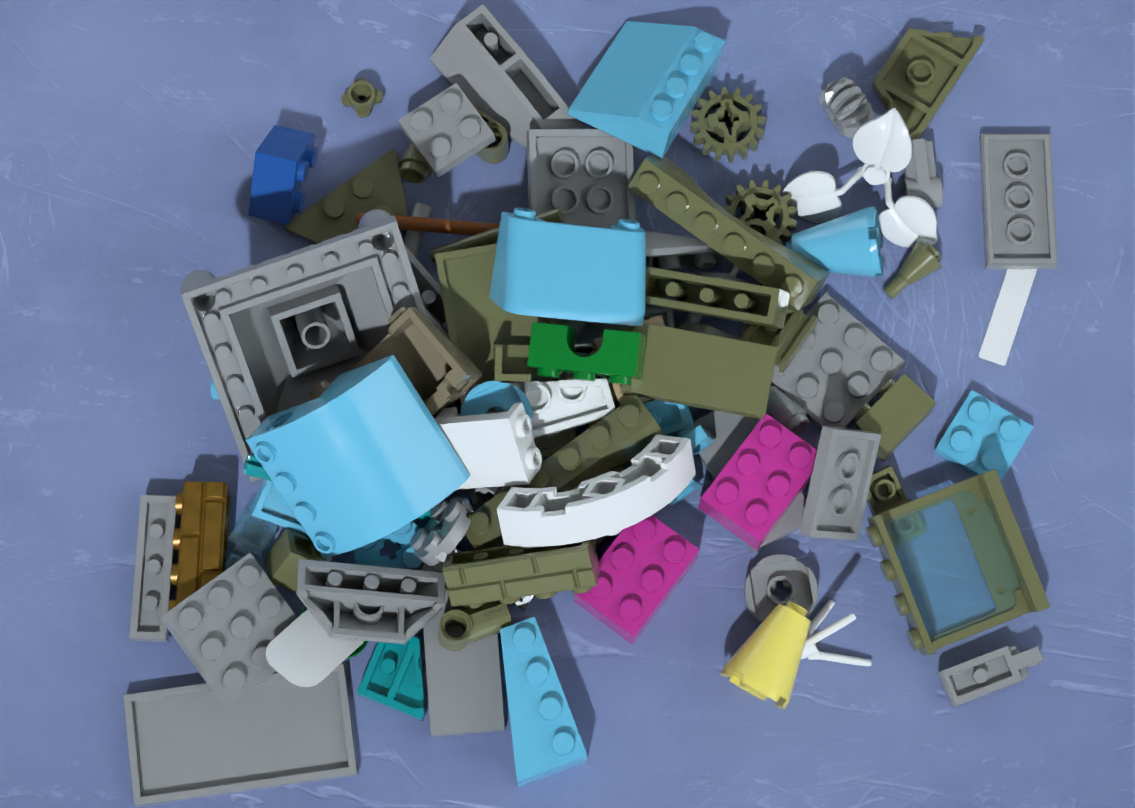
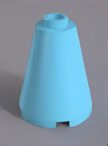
[786,206,884,278]

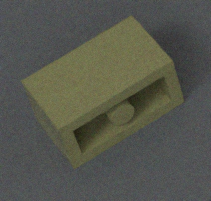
[853,373,937,462]

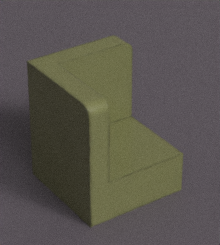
[493,344,531,382]
[265,528,322,592]

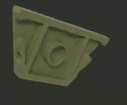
[872,28,985,140]
[284,149,408,245]

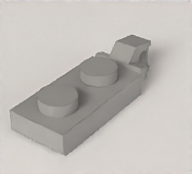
[938,645,1044,708]

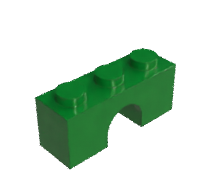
[527,322,647,385]

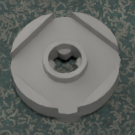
[409,497,473,566]
[744,554,818,624]

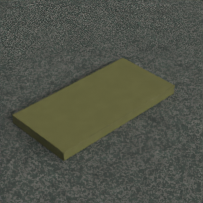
[434,244,577,457]

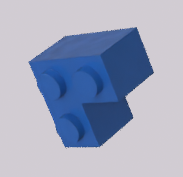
[248,125,318,225]

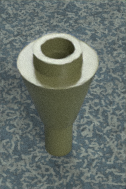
[883,242,942,300]

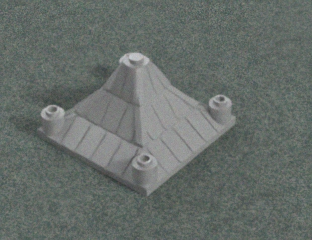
[179,209,456,482]

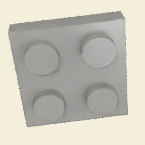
[398,83,496,178]

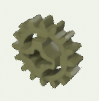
[690,87,766,163]
[722,180,797,245]

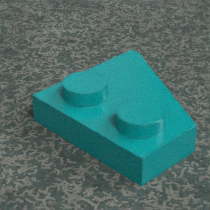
[356,636,425,722]

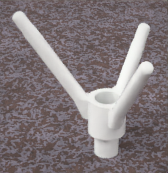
[801,600,872,667]

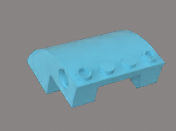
[246,355,470,559]

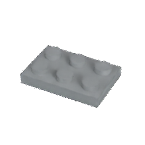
[799,426,881,541]

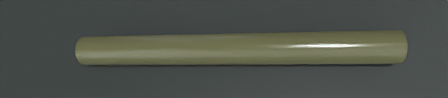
[429,208,564,263]

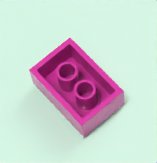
[698,414,817,551]
[574,515,700,645]

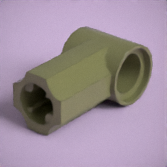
[438,600,513,651]

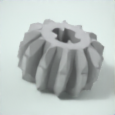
[819,77,875,139]

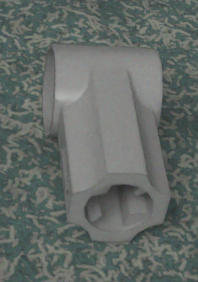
[903,139,943,209]

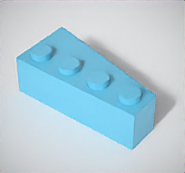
[500,617,588,788]

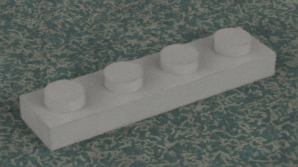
[129,495,178,642]

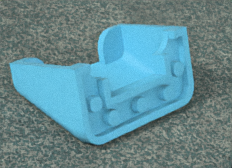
[489,208,646,326]

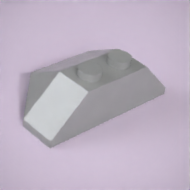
[296,559,445,644]

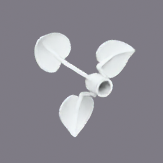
[781,108,938,248]

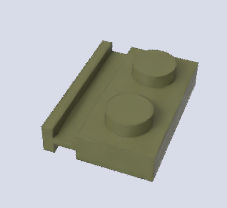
[740,303,818,373]

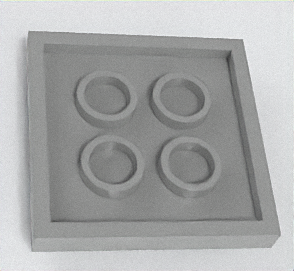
[526,129,636,228]
[771,293,906,431]
[160,553,297,708]

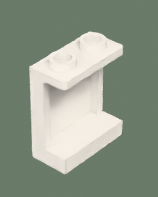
[435,402,542,490]

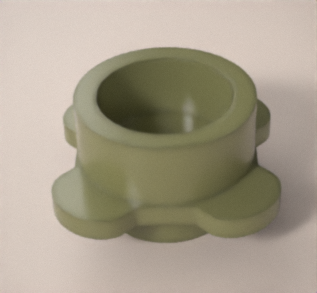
[341,78,383,118]

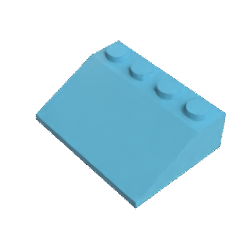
[567,21,726,159]

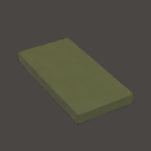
[620,322,778,420]

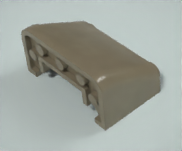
[307,306,483,419]

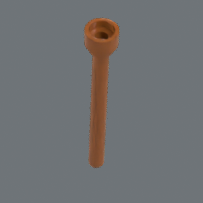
[355,212,500,236]

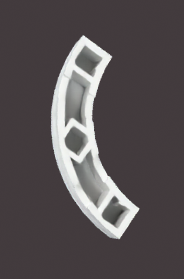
[496,434,696,549]

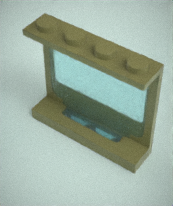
[866,469,1051,656]

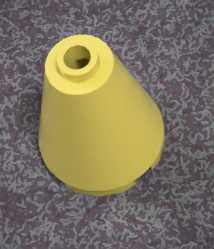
[720,601,811,710]

